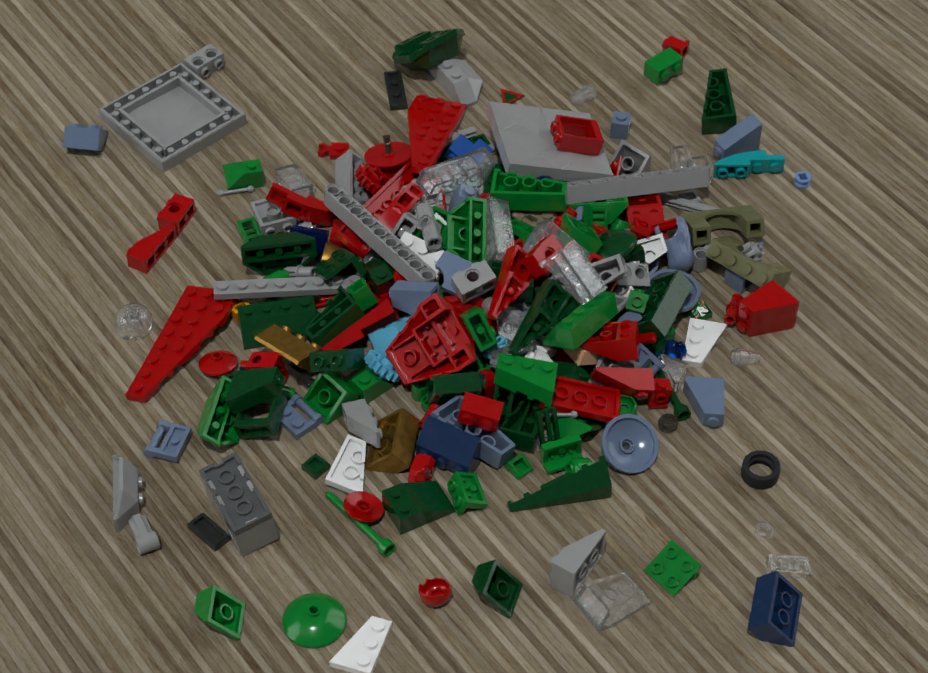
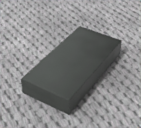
[187,512,231,552]

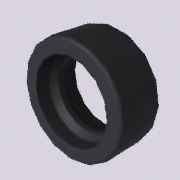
[741,450,781,490]

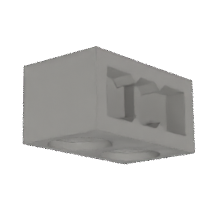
[184,44,225,79]
[613,261,650,290]

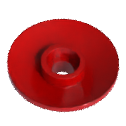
[199,350,237,376]
[343,491,384,522]

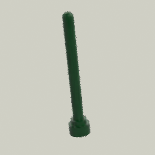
[649,350,691,421]

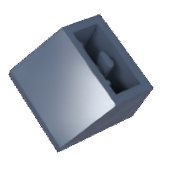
[63,123,108,151]

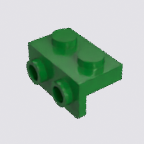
[540,434,583,474]

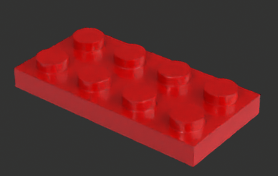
[539,376,621,422]

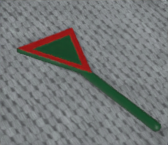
[501,89,525,104]

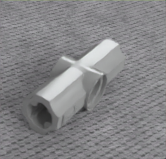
[416,203,443,250]

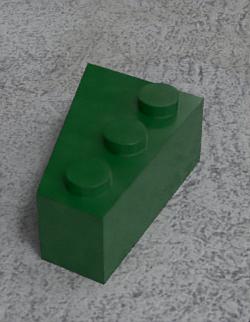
[497,395,545,453]

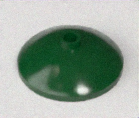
[596,230,638,259]

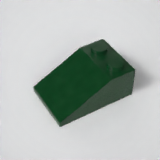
[382,481,456,535]

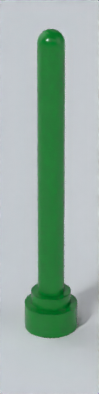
[325,491,396,557]

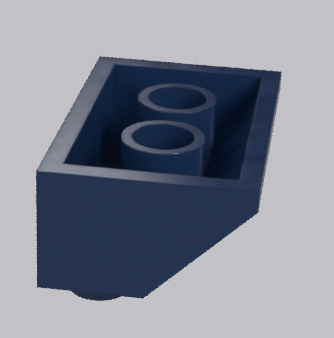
[416,415,481,473]
[748,571,803,647]

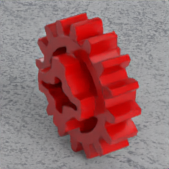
[355,163,390,194]

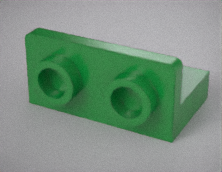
[447,471,488,515]

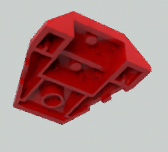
[385,293,476,385]

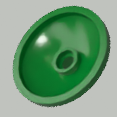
[282,593,347,649]

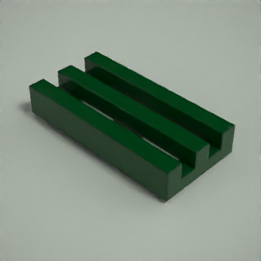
[535,406,560,447]

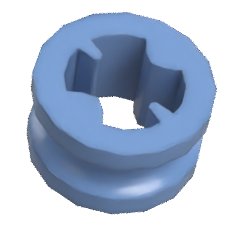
[794,171,811,189]

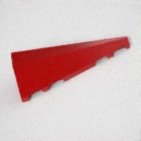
[487,244,534,320]
[320,297,400,351]

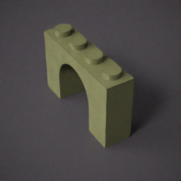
[681,205,765,246]
[705,236,792,288]

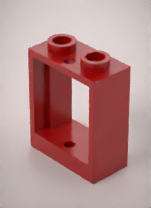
[550,115,604,156]

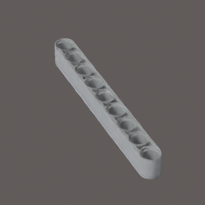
[567,165,710,204]
[324,183,436,282]

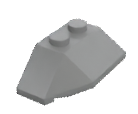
[427,58,483,107]
[113,454,144,532]

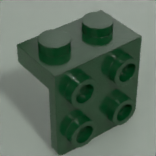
[314,248,367,280]

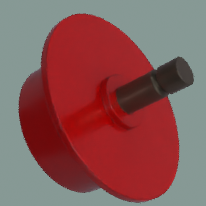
[364,135,411,178]

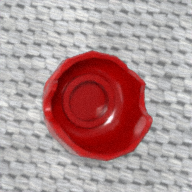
[418,578,452,607]

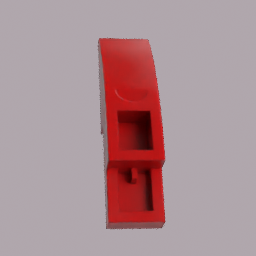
[378,181,426,232]
[265,182,338,226]

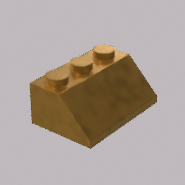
[254,324,322,374]
[365,407,419,474]

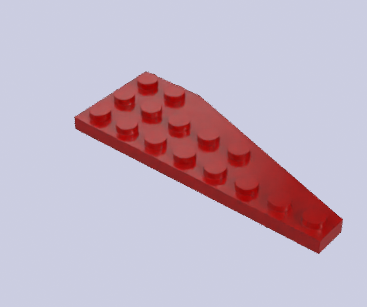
[125,285,238,402]

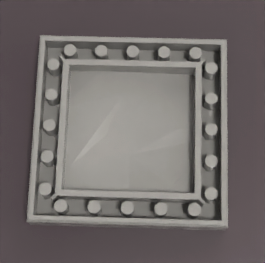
[98,62,247,173]
[486,101,613,182]

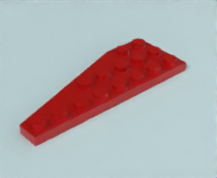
[407,95,467,176]

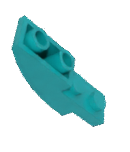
[713,150,785,178]

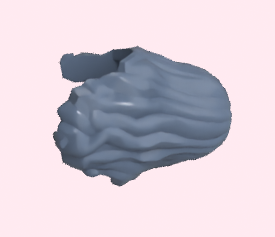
[655,216,694,272]

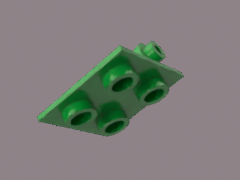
[644,540,702,597]

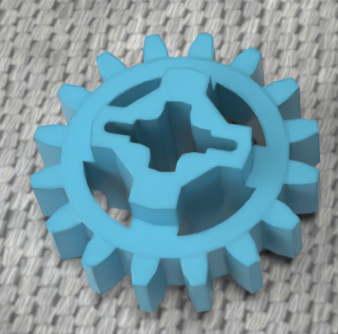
[364,349,401,382]

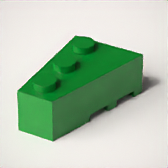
[493,353,558,407]

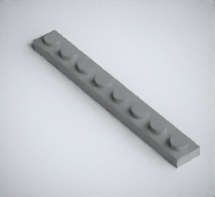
[213,274,366,300]

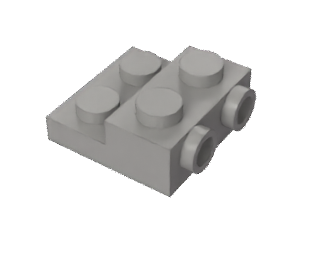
[250,198,297,235]

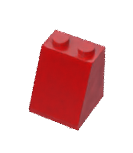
[736,280,800,337]

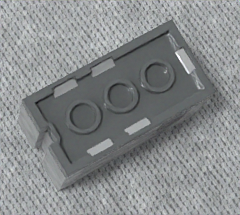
[199,452,279,557]

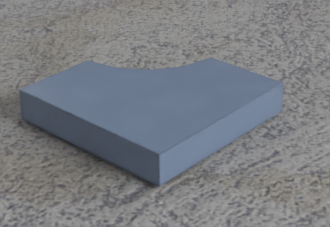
[435,251,473,298]

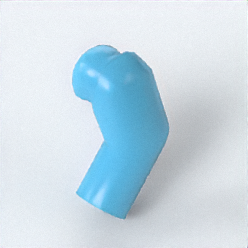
[483,335,507,360]

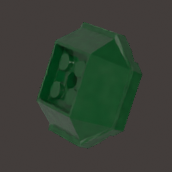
[392,29,465,70]

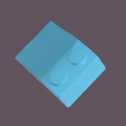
[368,313,412,352]

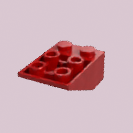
[622,193,668,239]
[579,320,640,361]

